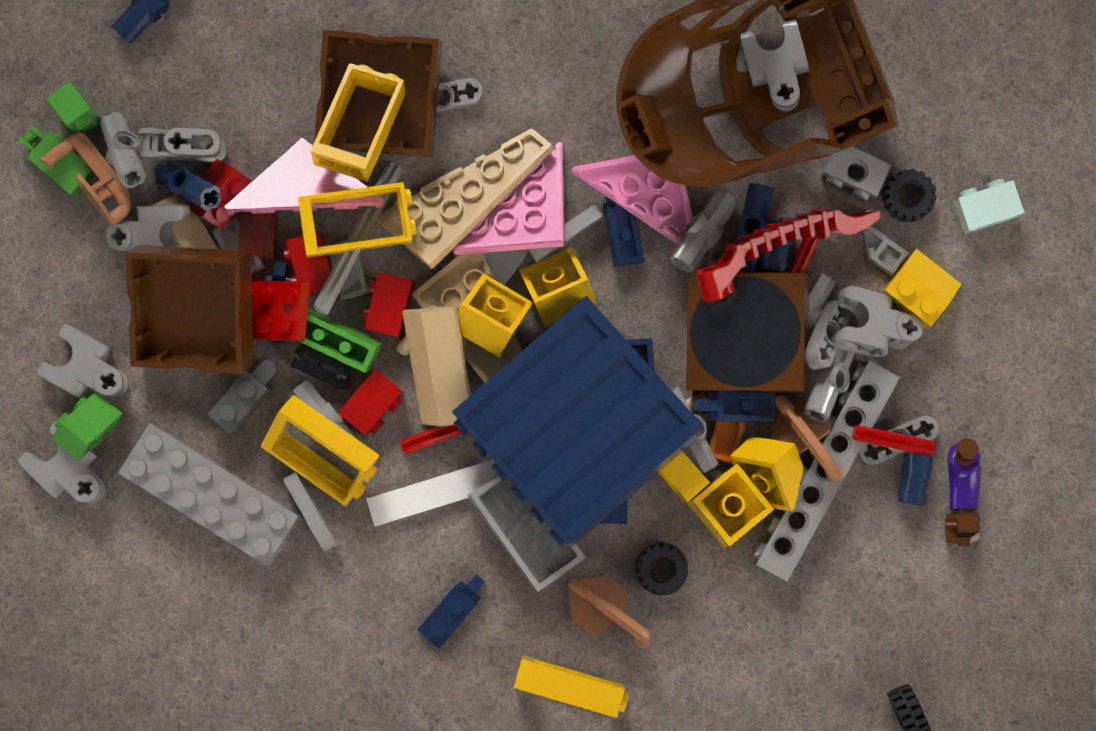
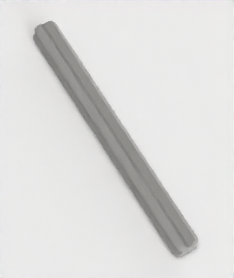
[314,161,402,315]

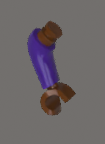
[945,438,981,546]

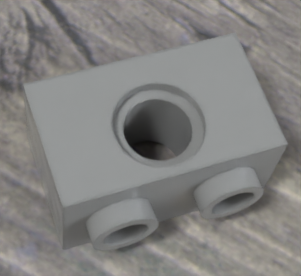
[821,147,891,201]

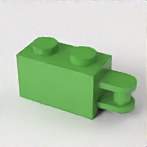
[18,124,96,198]

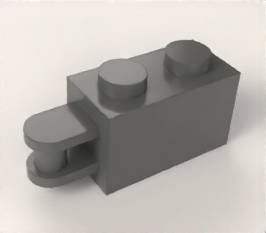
[207,360,279,434]

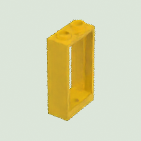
[310,63,406,182]
[298,182,417,258]
[260,395,380,507]
[658,451,710,503]
[514,656,629,718]

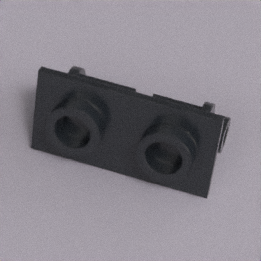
[291,343,354,390]

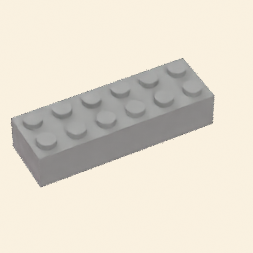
[118,423,302,566]

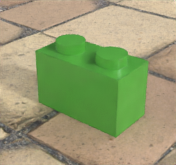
[46,81,102,135]
[52,392,123,461]

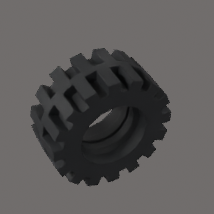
[882,169,937,223]
[636,543,688,596]
[887,683,931,731]

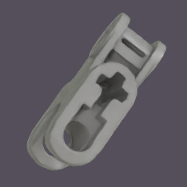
[741,19,810,111]
[138,128,228,164]
[106,204,191,251]
[835,286,923,357]
[36,324,129,398]
[18,419,106,504]

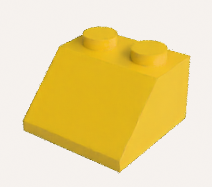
[519,247,598,328]
[881,248,962,329]
[457,273,533,358]
[730,436,804,512]
[687,464,774,548]

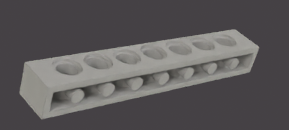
[753,360,900,582]

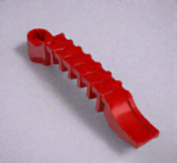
[696,208,880,302]

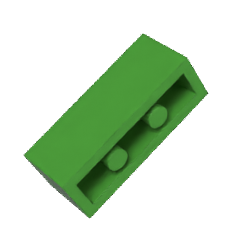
[299,306,384,373]

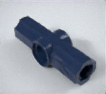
[111,0,171,44]
[155,161,222,211]
[735,183,774,273]

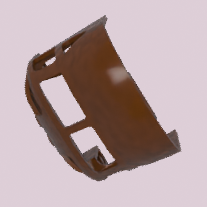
[616,0,898,187]

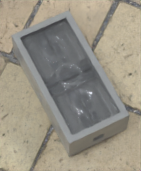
[467,474,586,592]

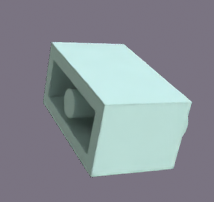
[954,178,1025,234]

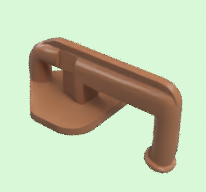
[39,133,131,227]
[771,394,843,482]
[567,575,651,648]

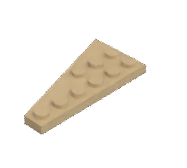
[376,128,554,269]
[411,253,522,383]

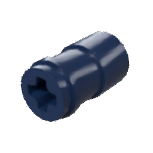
[759,217,793,273]
[897,452,934,506]

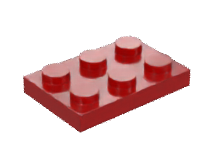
[251,281,310,341]

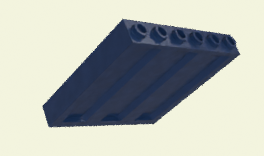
[452,296,705,549]

